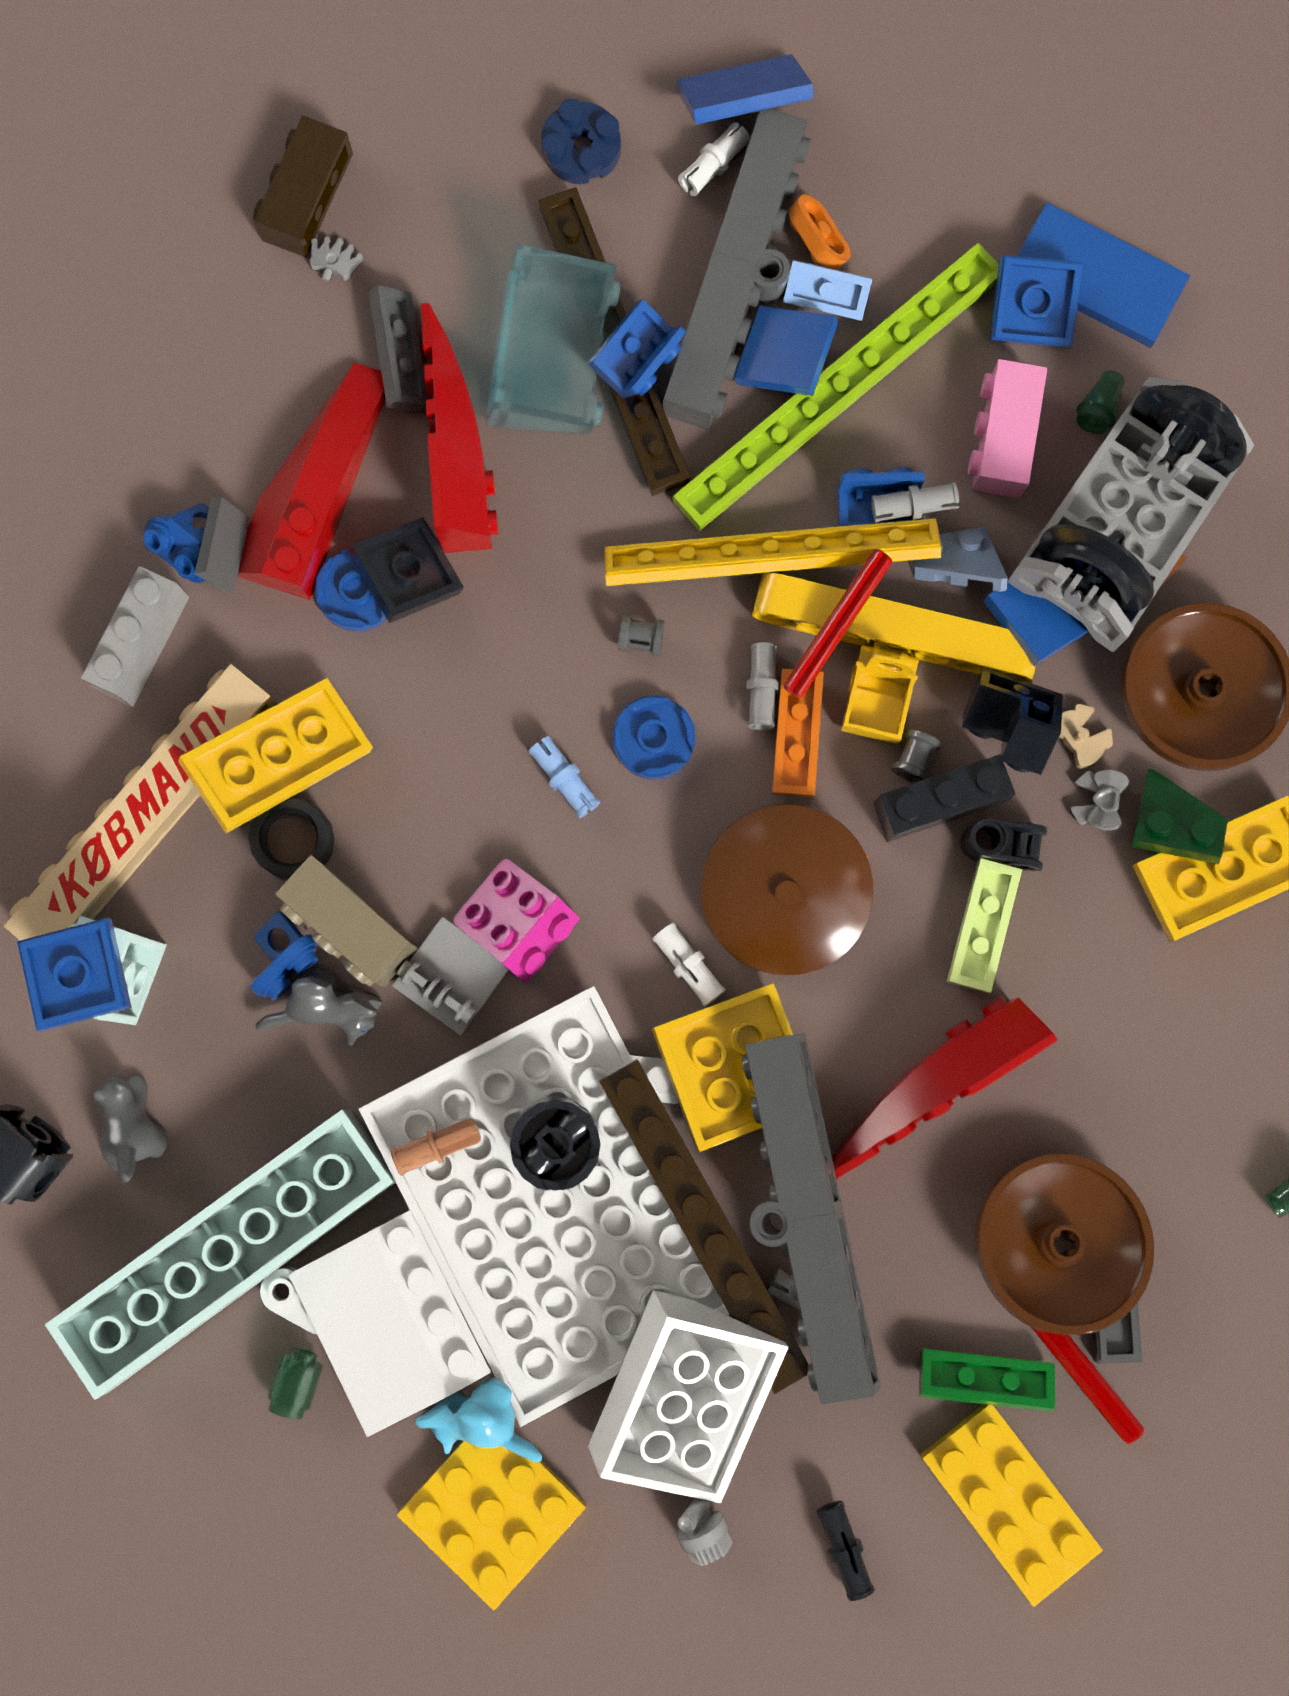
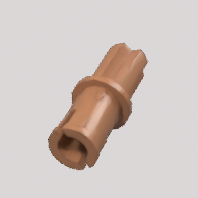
[390,1118,481,1176]

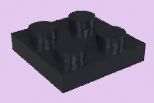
[348,517,464,623]

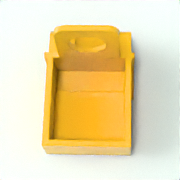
[841,644,919,745]

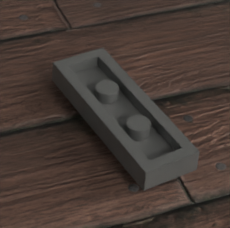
[368,285,429,413]

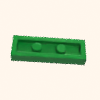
[919,1349,1055,1412]

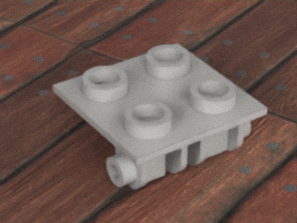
[392,917,509,1036]

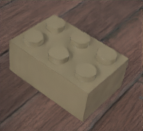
[275,855,418,987]

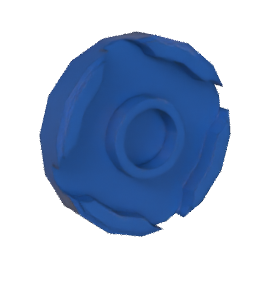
[314,548,386,631]
[613,696,696,780]

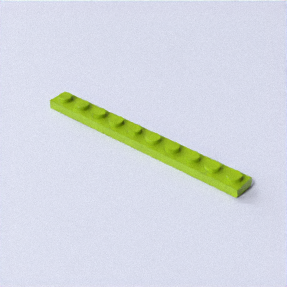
[673,242,999,531]

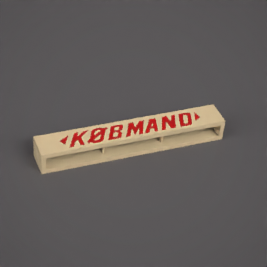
[3,664,277,940]

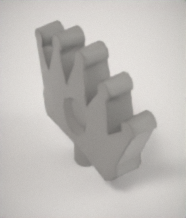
[310,237,363,282]

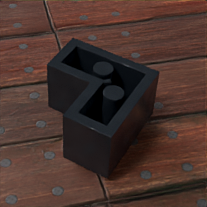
[962,667,1063,775]

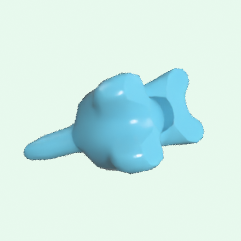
[415,1378,542,1463]

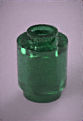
[267,1347,323,1419]

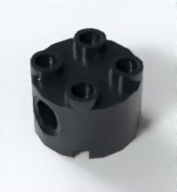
[510,1095,601,1191]
[0,1104,73,1205]

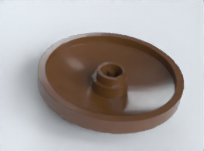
[1121,603,1289,771]
[701,803,874,975]
[975,1154,1154,1335]

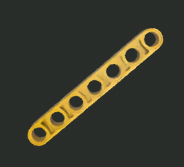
[752,573,1036,683]

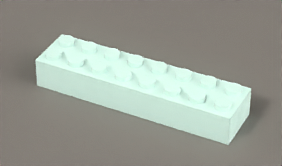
[45,1109,396,1400]

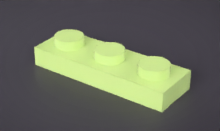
[947,858,1022,994]

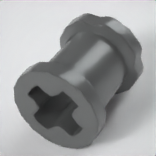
[618,614,665,657]
[891,729,942,782]

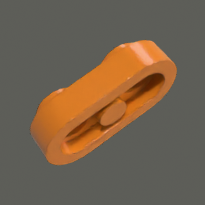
[788,194,851,270]

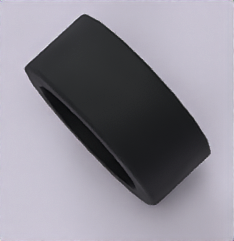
[248,797,335,880]

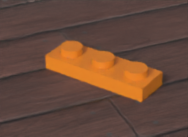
[771,669,824,798]

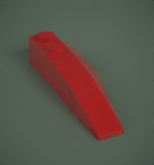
[421,302,499,553]
[238,362,386,600]
[832,996,1058,1179]

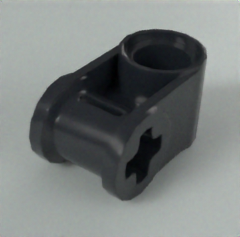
[960,818,1047,871]

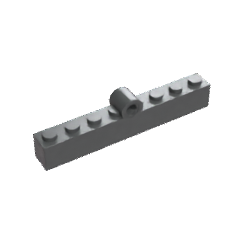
[663,109,811,430]
[742,1033,881,1404]

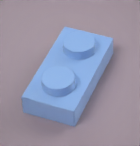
[783,259,872,321]

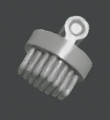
[677,1498,733,1566]

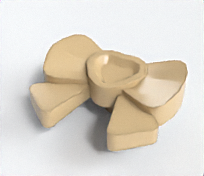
[1059,704,1113,769]

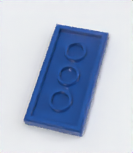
[1017,202,1190,348]

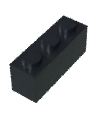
[873,754,1016,842]

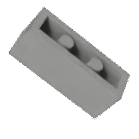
[81,566,189,707]

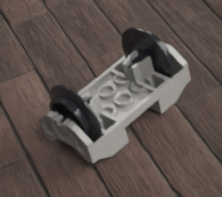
[1007,377,1254,652]

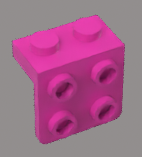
[454,859,581,984]

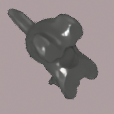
[255,967,383,1046]
[93,1074,168,1182]

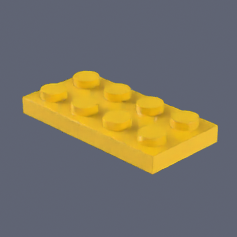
[178,678,373,834]
[1132,795,1289,942]
[920,1404,1103,1607]

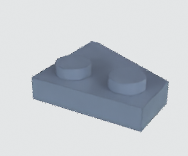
[908,526,1008,592]

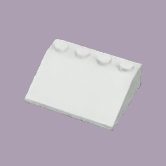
[288,1210,491,1437]
[588,1290,788,1503]

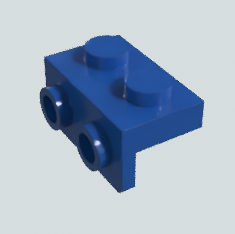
[587,299,687,398]
[837,467,925,527]

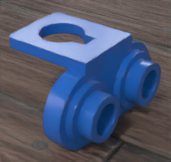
[143,503,209,583]
[250,911,319,1001]

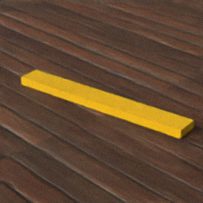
[605,518,941,586]

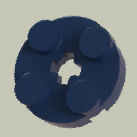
[541,99,621,184]

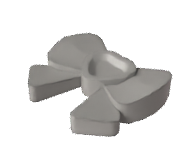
[1071,770,1129,830]

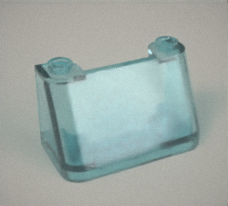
[485,244,621,434]

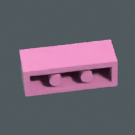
[968,359,1047,499]

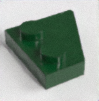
[1132,769,1228,865]

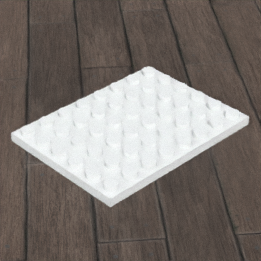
[359,986,729,1427]

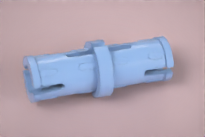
[528,736,600,818]

